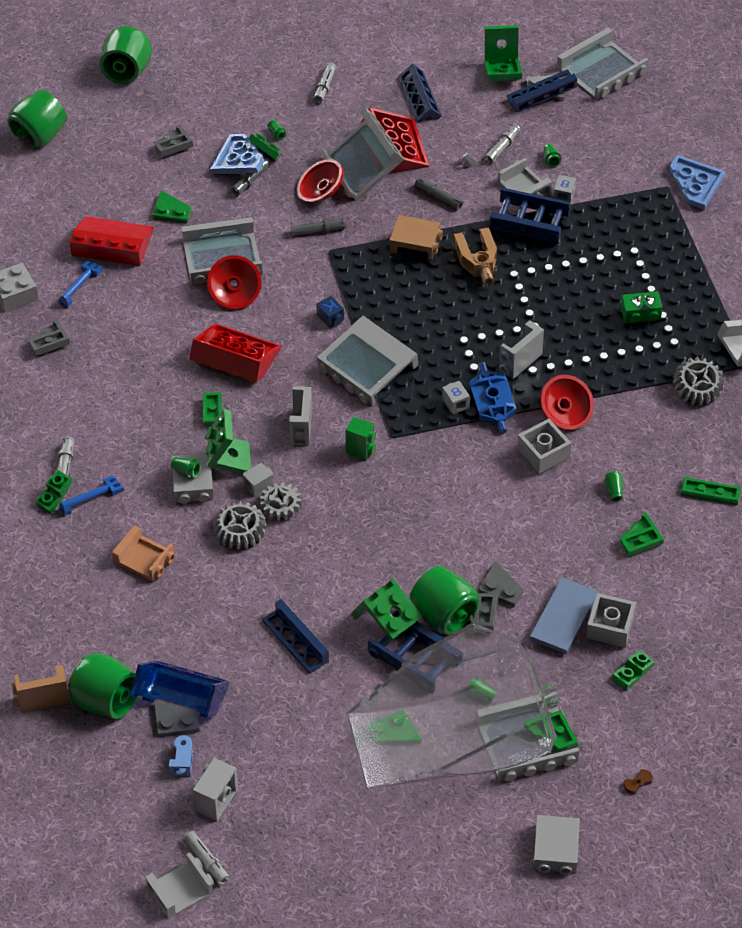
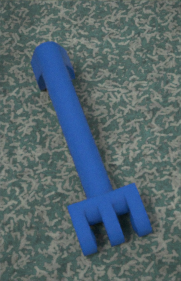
[59,260,104,308]
[59,475,124,516]

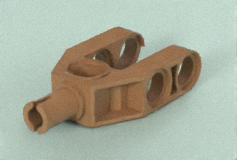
[453,228,497,286]

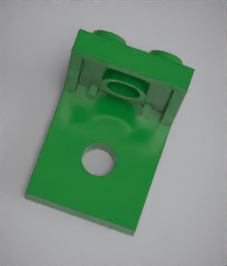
[484,25,522,82]
[204,409,251,475]
[351,579,423,641]

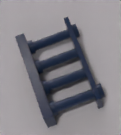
[489,187,570,244]
[368,610,462,692]

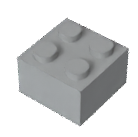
[0,263,39,312]
[517,419,572,474]
[586,593,636,648]
[192,758,238,821]

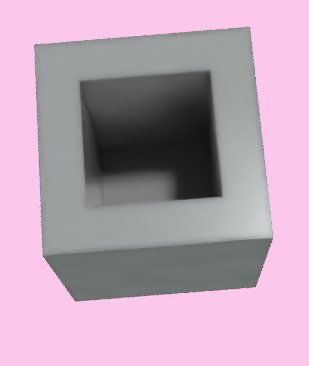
[553,175,576,204]
[442,381,470,415]
[243,463,274,497]

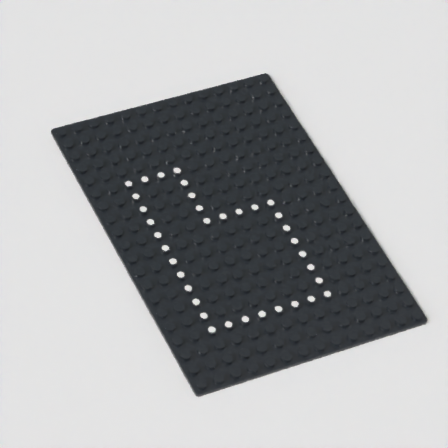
[329,187,742,438]

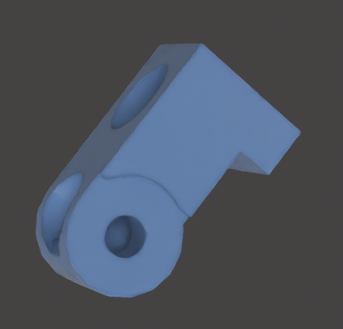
[169,735,193,777]

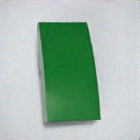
[35,469,73,514]
[611,650,655,691]

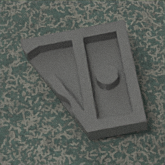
[154,125,193,157]
[28,319,70,356]
[479,562,523,607]
[467,593,498,631]
[154,700,200,737]

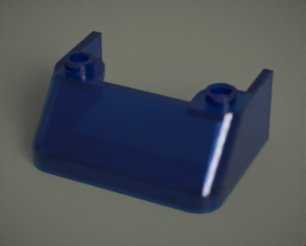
[130,661,229,718]

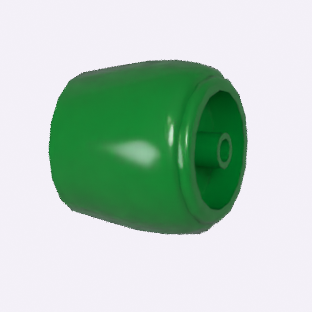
[99,26,152,84]
[7,90,68,149]
[410,566,479,635]
[68,652,140,719]

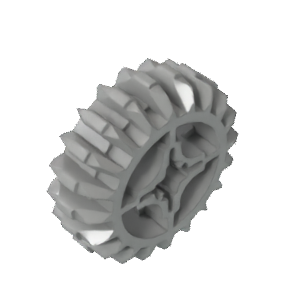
[673,357,724,406]
[213,501,266,550]

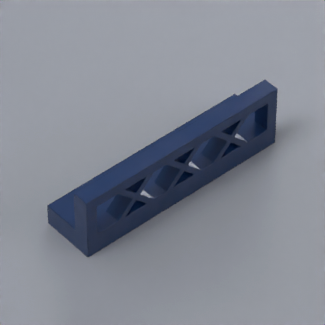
[398,63,442,123]
[507,69,577,112]
[262,599,329,674]

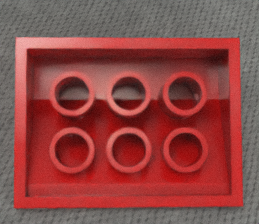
[360,108,430,173]
[69,216,154,266]
[189,323,282,382]

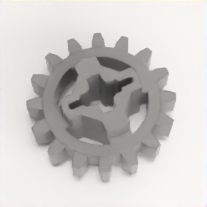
[260,482,302,521]

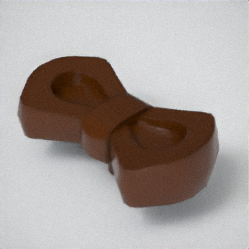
[624,769,653,794]

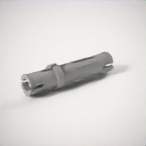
[313,63,337,104]
[484,124,521,164]
[57,437,75,476]
[184,831,230,886]

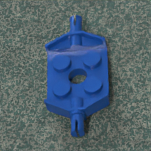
[469,362,516,434]

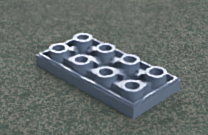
[530,577,599,654]

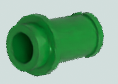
[267,120,286,140]

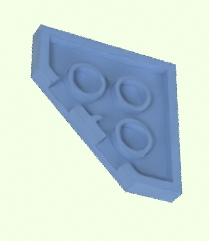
[211,134,264,174]
[670,155,726,210]

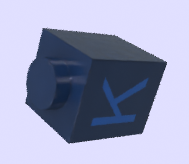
[316,296,344,328]

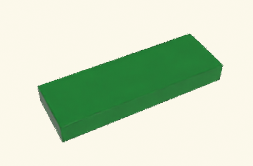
[680,477,741,505]

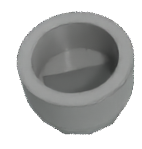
[461,152,476,167]

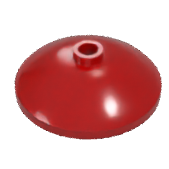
[297,159,344,204]
[207,255,262,310]
[540,375,594,430]

